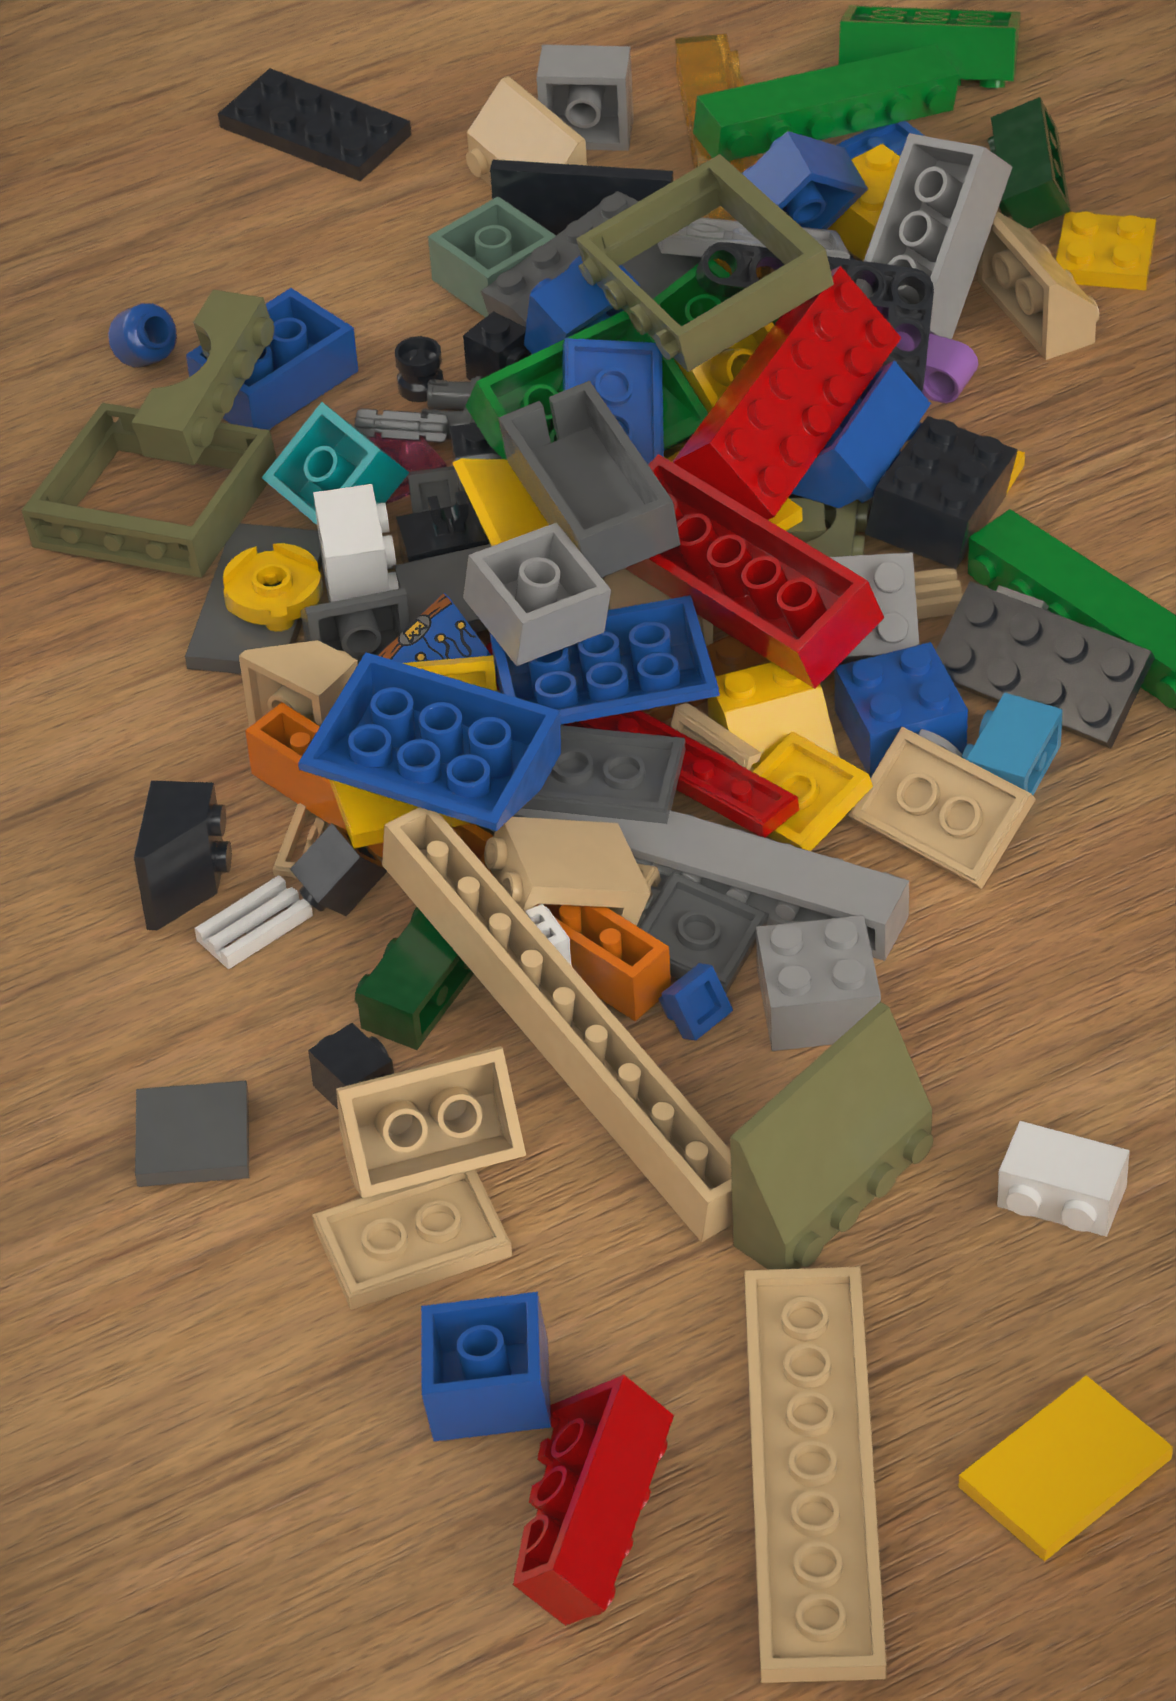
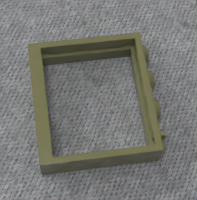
[576,154,834,372]
[21,403,277,578]

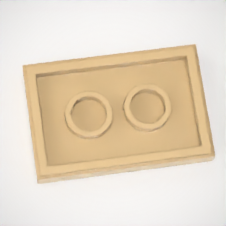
[848,727,1036,890]
[312,1169,512,1310]

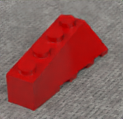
[513,1374,674,1626]

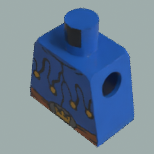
[378,593,496,673]

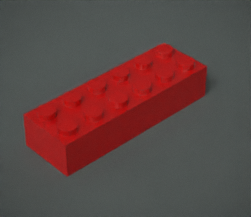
[673,266,901,520]
[624,454,884,689]

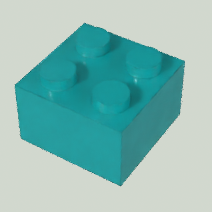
[262,402,410,525]

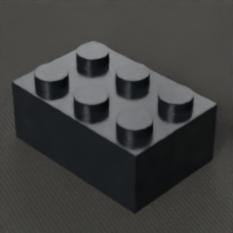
[865,416,1018,569]

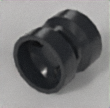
[395,336,444,402]

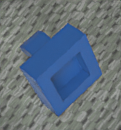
[658,963,733,1041]

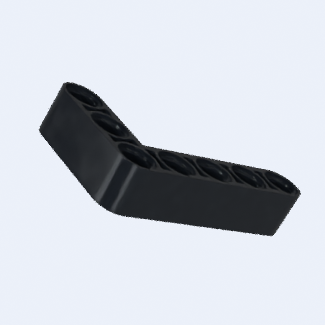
[696,242,934,392]

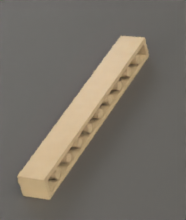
[382,807,733,1242]

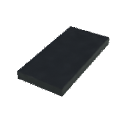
[490,159,674,236]

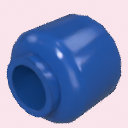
[108,303,177,367]

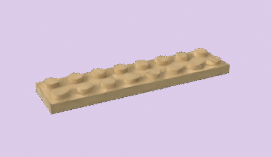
[744,1267,886,1683]

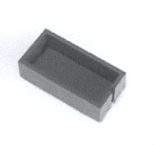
[498,381,680,578]

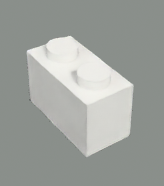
[997,1121,1129,1237]

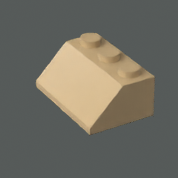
[466,76,587,186]
[978,211,1099,360]
[336,1046,526,1199]

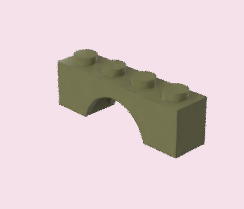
[131,289,274,465]

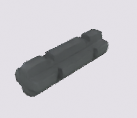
[355,408,449,443]

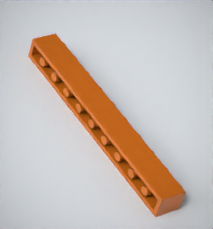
[245,702,671,1022]

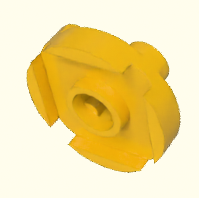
[223,543,323,632]

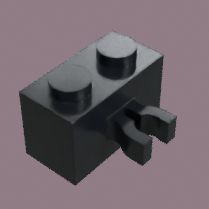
[396,491,490,564]

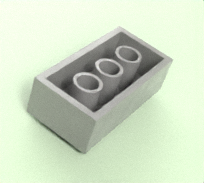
[856,133,1012,339]

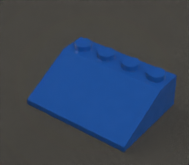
[490,595,719,725]
[298,652,561,831]

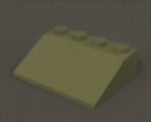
[730,1001,933,1270]

